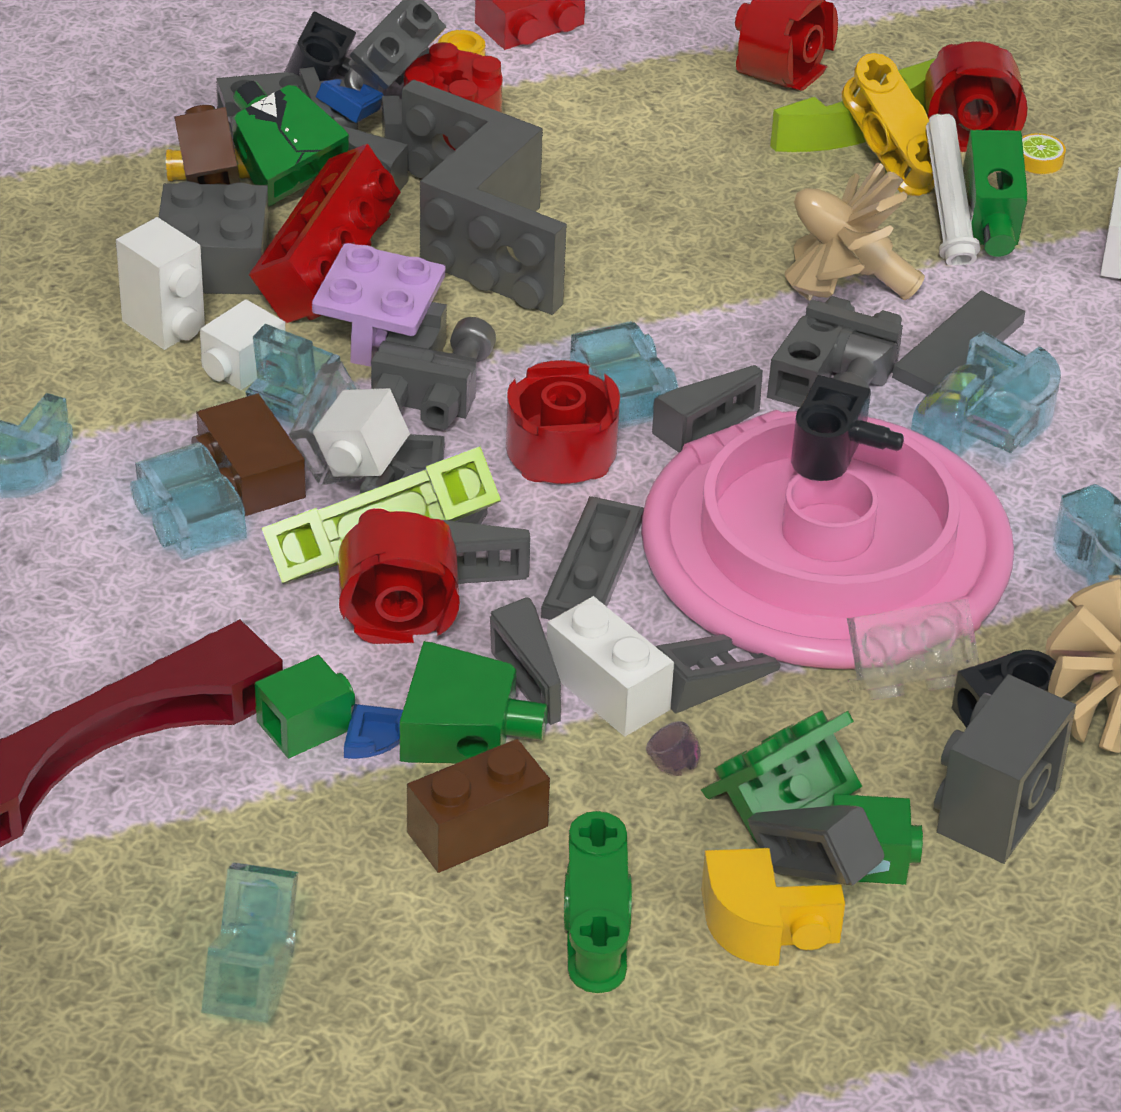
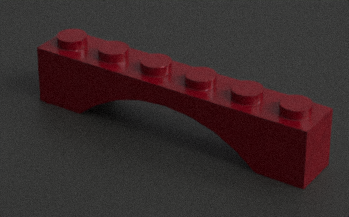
[0,619,283,847]

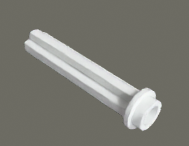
[926,114,981,265]

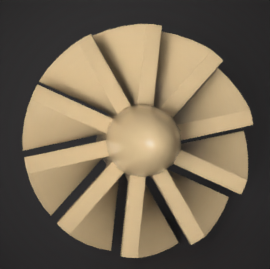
[785,163,925,301]
[1045,574,1121,753]

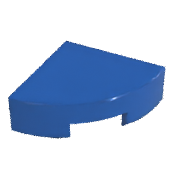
[316,79,385,123]
[344,704,403,759]

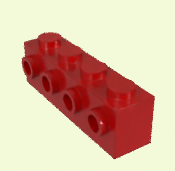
[249,143,401,323]

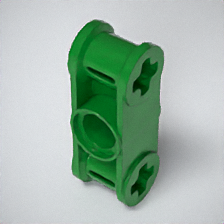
[564,811,632,993]

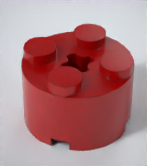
[735,0,838,91]
[924,41,1028,152]
[404,42,503,150]
[506,360,620,484]
[338,508,460,644]

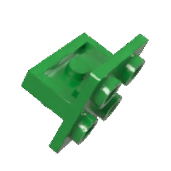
[701,710,863,844]

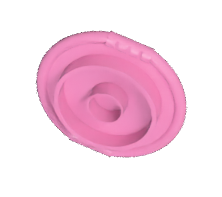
[641,410,1014,670]

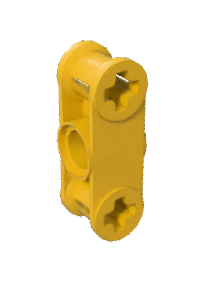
[842,53,935,196]

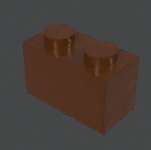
[174,105,241,185]
[191,393,306,517]
[407,738,550,873]

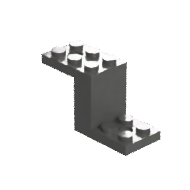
[402,79,567,315]

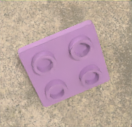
[312,243,445,367]

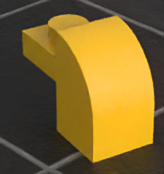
[701,848,845,966]

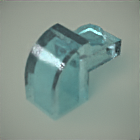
[245,324,343,428]
[965,331,1061,448]
[911,364,1041,457]
[0,393,73,498]
[201,862,299,1023]

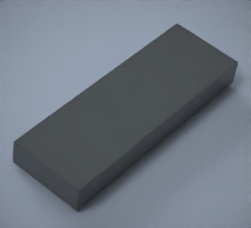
[892,290,1025,400]
[541,496,644,620]

